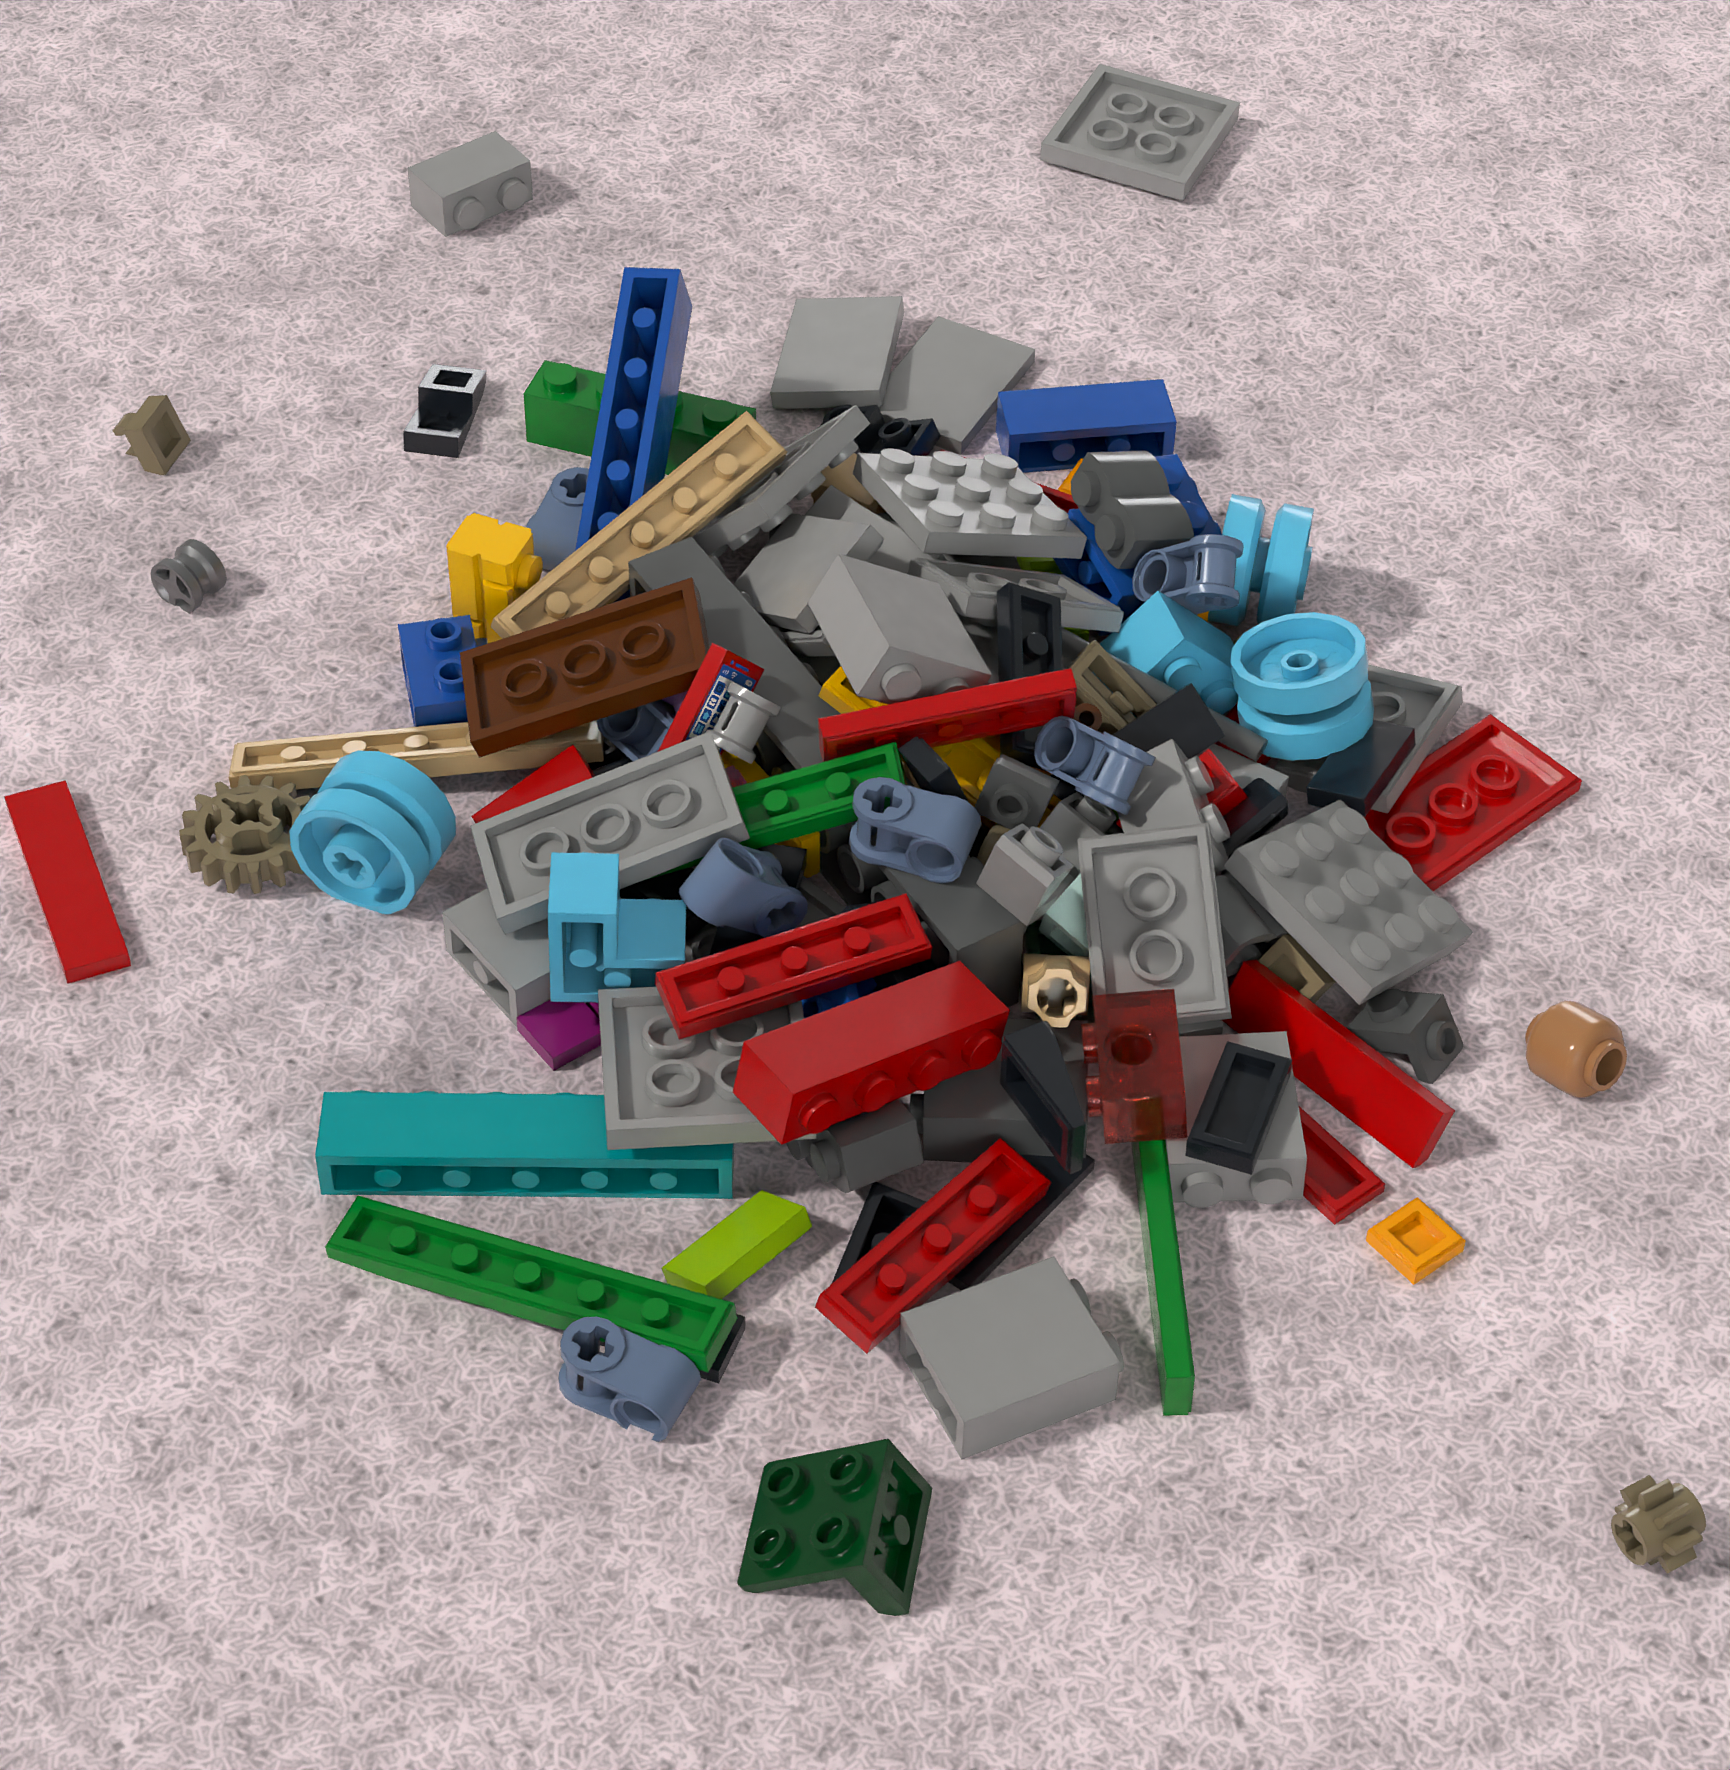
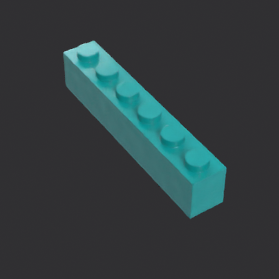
[315,1090,734,1199]

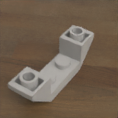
[976,792,1124,926]

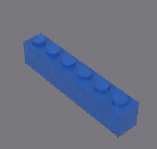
[575,267,692,603]

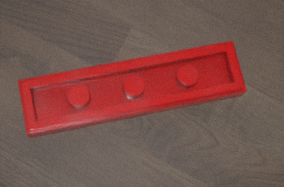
[818,668,1077,762]
[4,780,131,984]
[655,893,932,1040]
[1222,960,1455,1168]
[815,1138,1051,1354]

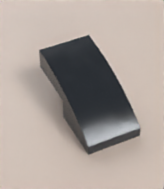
[403,364,486,458]

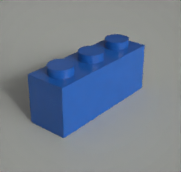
[996,379,1177,473]

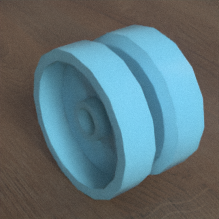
[1208,494,1314,627]
[1230,612,1374,761]
[289,750,456,914]

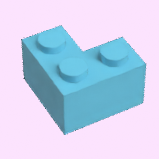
[1093,591,1238,718]
[548,852,686,1003]

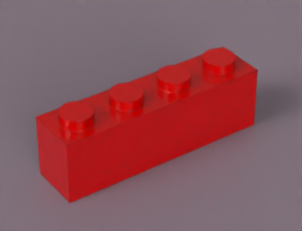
[733,961,1010,1145]

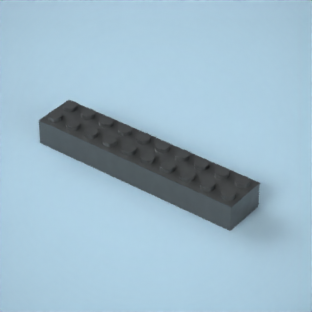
[628,537,1027,1007]

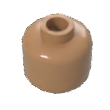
[1525,1001,1627,1098]

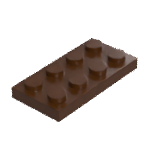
[460,577,710,758]

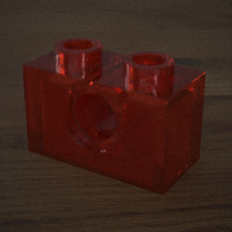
[1081,989,1188,1144]

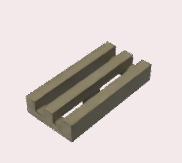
[1066,640,1157,734]

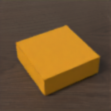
[1366,1197,1466,1285]

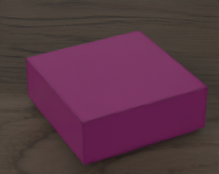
[516,999,601,1071]

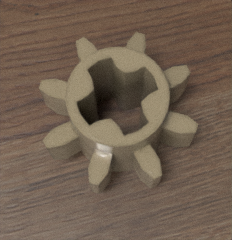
[1611,1475,1706,1574]

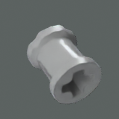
[705,682,781,764]

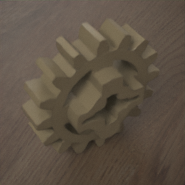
[179,775,311,894]

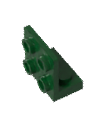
[737,1439,933,1616]

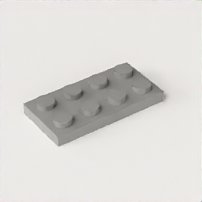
[470,731,750,935]

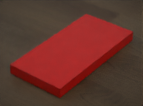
[1364,714,1582,891]

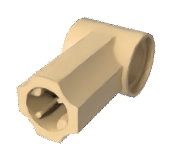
[1021,953,1090,1028]

